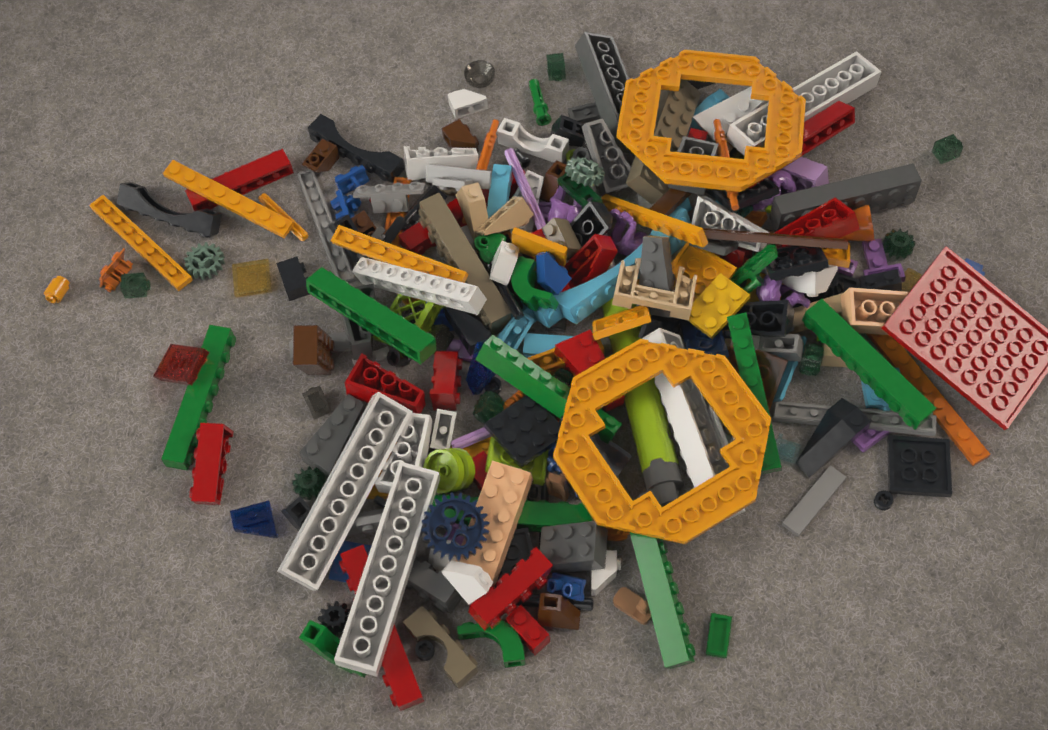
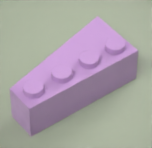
[781,157,829,191]

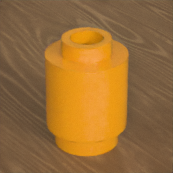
[44,276,70,304]

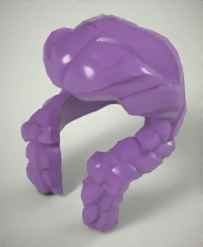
[751,170,797,211]
[547,186,583,223]
[610,209,647,256]
[756,274,810,309]

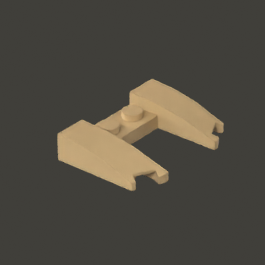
[612,258,697,320]

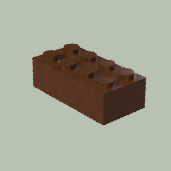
[293,325,335,375]

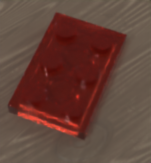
[153,344,209,386]

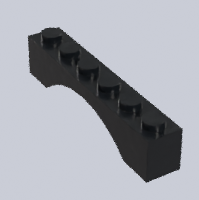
[307,113,405,183]
[117,182,222,238]

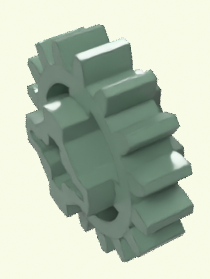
[565,157,605,187]
[184,242,225,280]

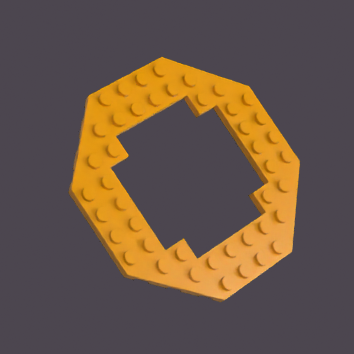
[617,50,806,192]
[553,339,771,544]

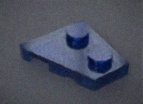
[466,342,496,395]
[230,500,278,538]

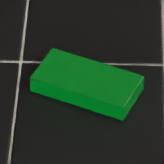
[705,613,732,659]

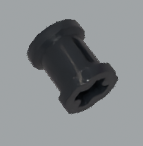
[514,148,530,170]
[387,349,412,366]

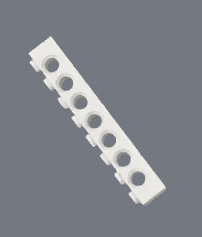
[352,257,487,315]

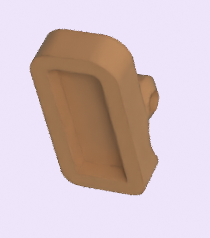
[545,472,570,501]
[613,587,652,625]

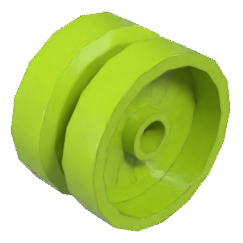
[423,448,475,493]

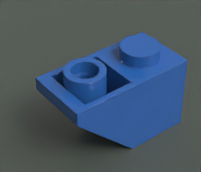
[536,252,572,295]

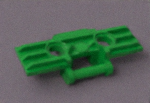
[730,244,778,293]

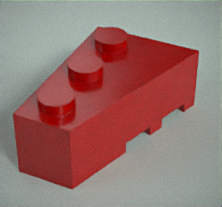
[564,234,618,288]
[430,351,463,411]

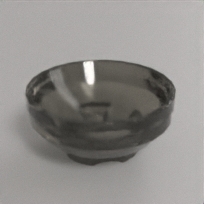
[464,60,495,88]

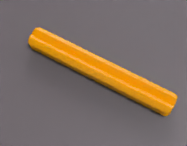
[258,193,309,241]

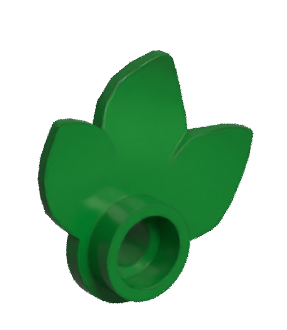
[474,233,506,264]

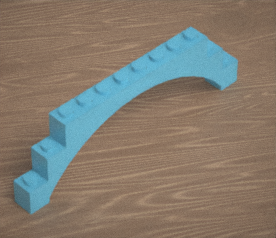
[511,198,692,328]

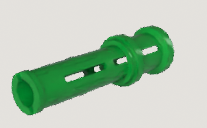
[528,79,552,126]

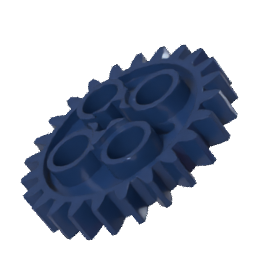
[421,493,490,562]

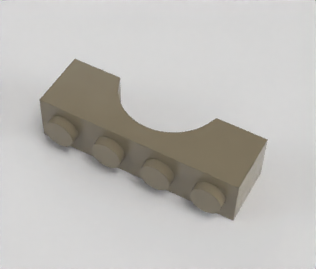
[403,606,478,689]

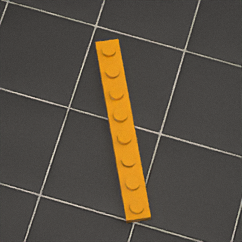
[163,160,294,239]
[601,194,708,248]
[89,195,193,291]
[331,225,468,283]

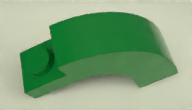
[511,256,559,312]
[299,620,367,678]
[457,620,526,668]

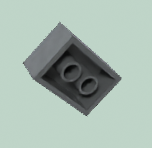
[668,136,719,196]
[540,521,608,574]

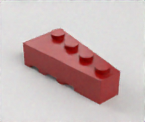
[775,197,860,248]
[554,330,625,412]
[345,353,426,414]
[189,423,234,505]
[468,547,553,631]

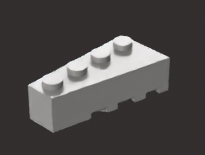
[582,118,631,196]

